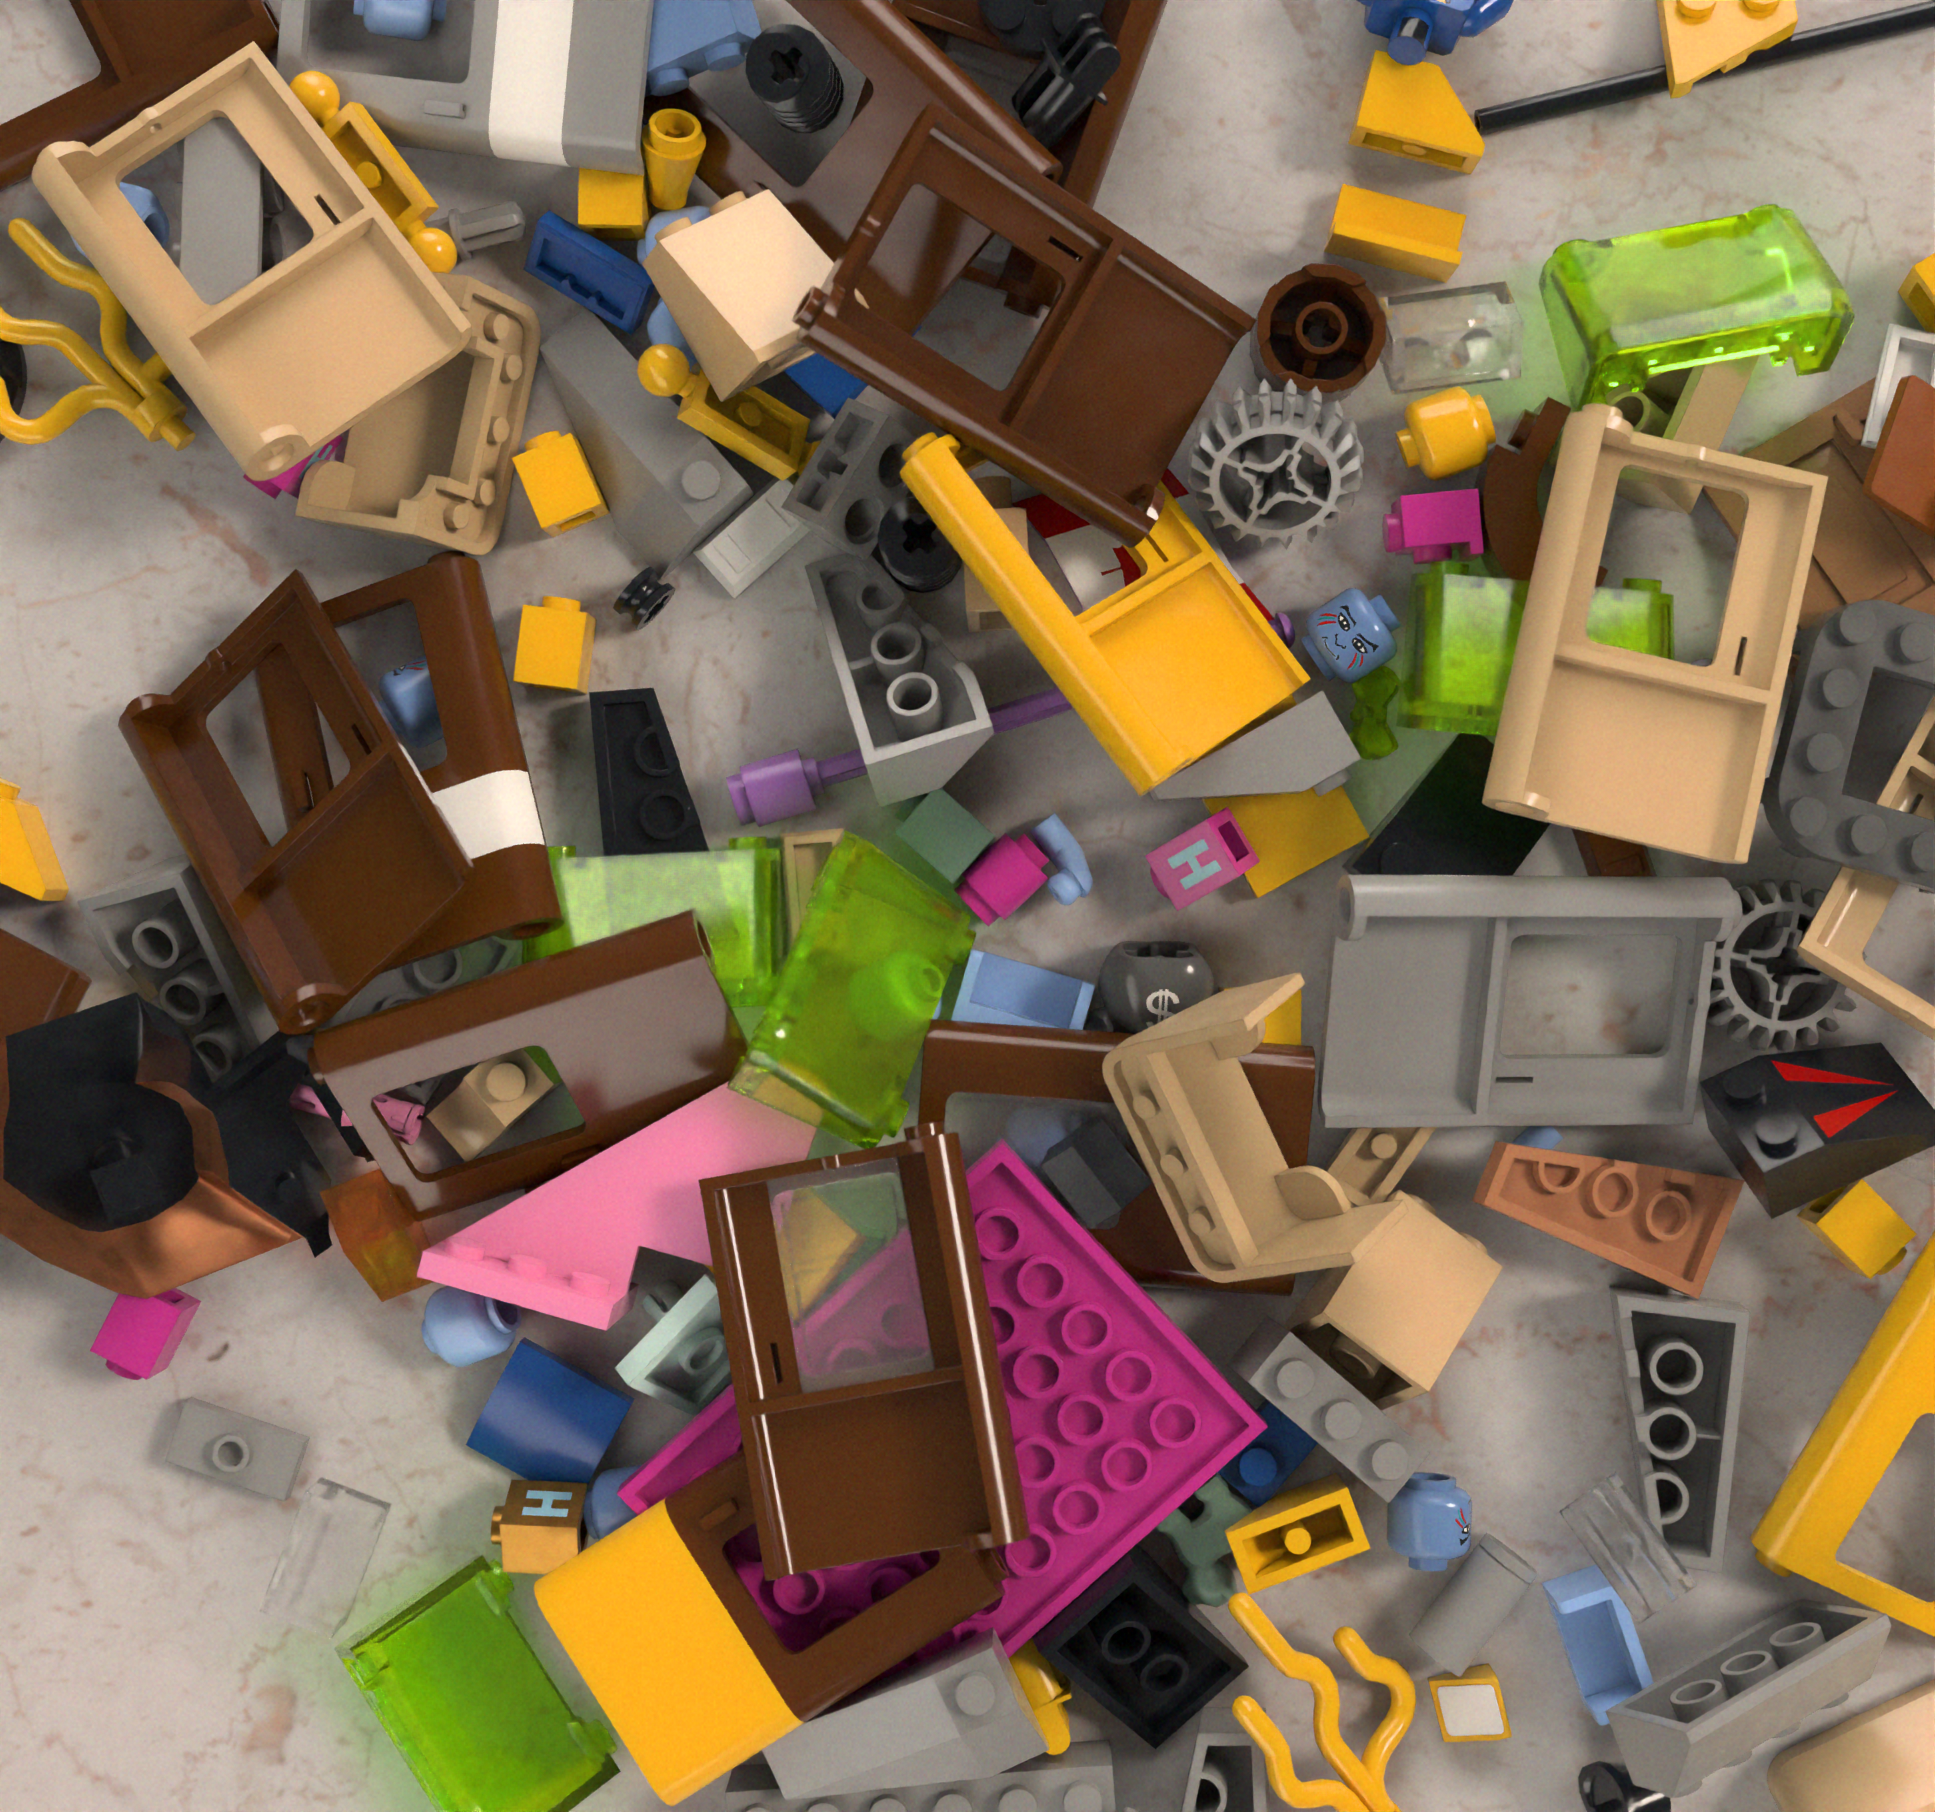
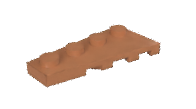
[1472,1141,1744,1299]

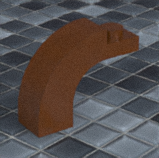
[1474,397,1608,612]

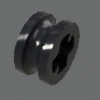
[613,567,676,631]

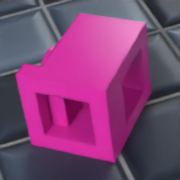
[1382,488,1484,564]

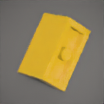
[1324,184,1467,283]

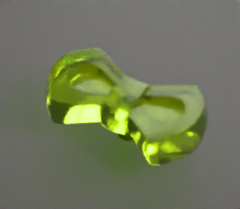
[1349,666,1402,760]

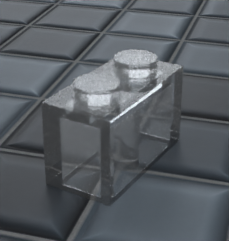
[1378,281,1524,395]

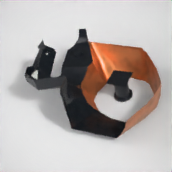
[0,992,375,1299]

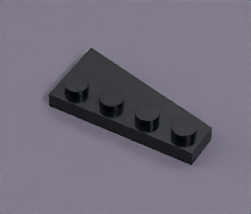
[589,688,740,939]

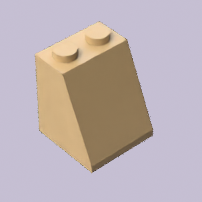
[642,189,869,402]
[1283,1190,1503,1410]

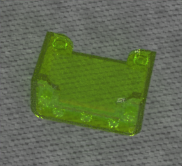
[1538,204,1855,413]
[1396,561,1675,736]
[727,830,976,1149]
[521,836,790,1008]
[335,1555,621,1812]

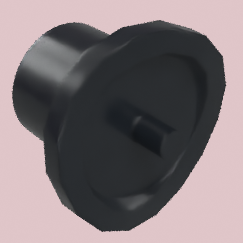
[1578,1761,1671,1812]

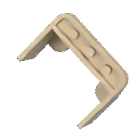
[1102,972,1409,1283]
[1767,1679,1935,1812]

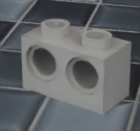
[781,398,917,561]

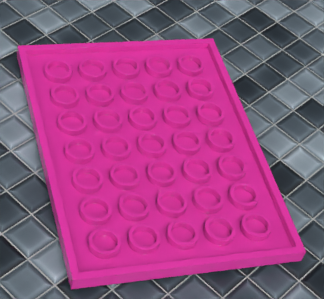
[617,1138,1268,1695]

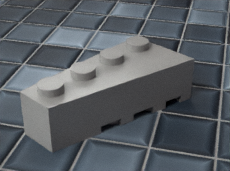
[172,117,287,305]
[1609,1286,1751,1573]

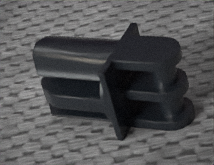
[1011,13,1121,148]

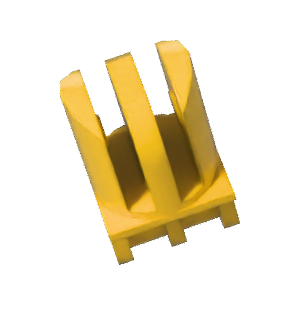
[1008,1638,1072,1755]

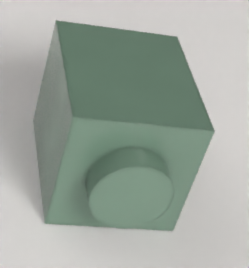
[895,788,995,884]

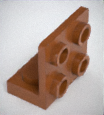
[1862,375,1935,539]

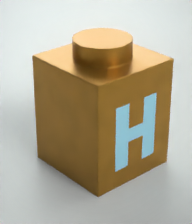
[491,1480,589,1574]

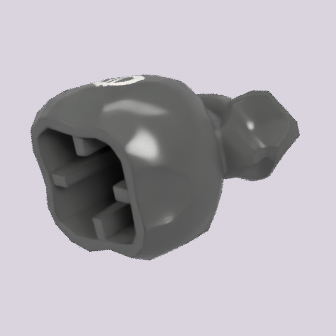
[1083,941,1213,1034]

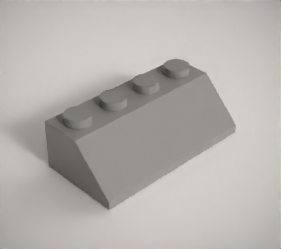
[1606,1599,1892,1798]

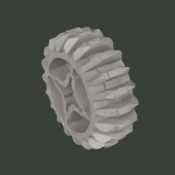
[1188,378,1364,550]
[1707,879,1867,1052]

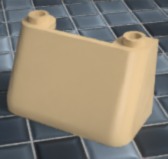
[295,272,541,555]

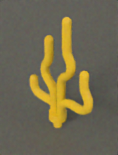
[0,217,196,451]
[1228,1592,1416,1812]

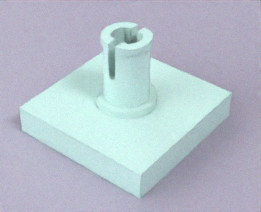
[615,1274,732,1416]

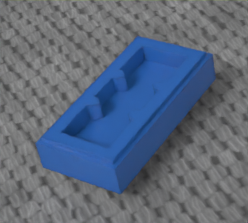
[523,210,655,335]

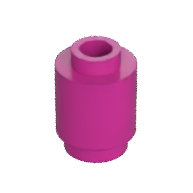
[954,833,1049,926]

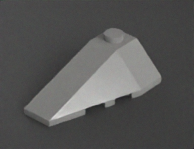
[539,307,755,580]
[805,552,994,808]
[77,854,290,1100]
[762,1627,1049,1800]

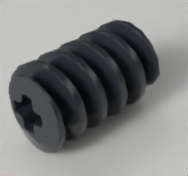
[745,24,844,133]
[878,496,962,593]

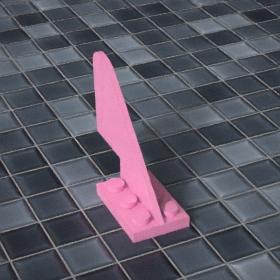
[416,1070,824,1331]

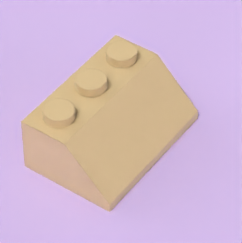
[1549,288,1767,515]

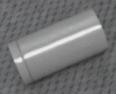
[1409,1533,1539,1677]

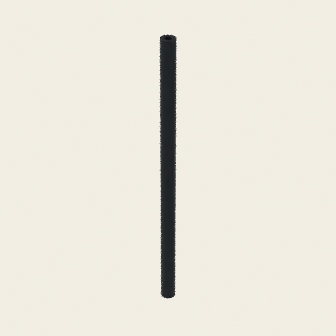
[1474,0,1935,136]

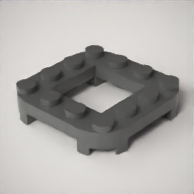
[1760,600,1935,894]

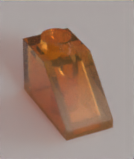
[320,1168,434,1302]

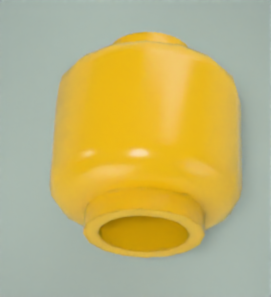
[1395,386,1496,481]

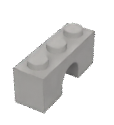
[1226,1316,1430,1503]

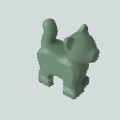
[1155,1473,1252,1608]

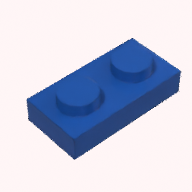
[1218,1399,1318,1508]

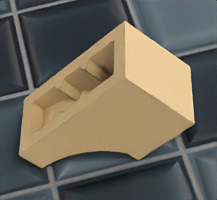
[426,1045,563,1162]

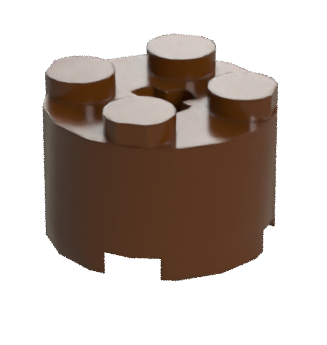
[1249,263,1386,405]

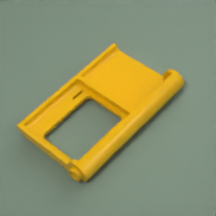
[899,432,1311,797]
[1750,1230,1935,1637]

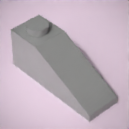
[1149,690,1362,802]

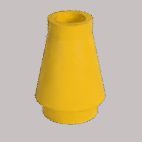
[641,108,706,211]

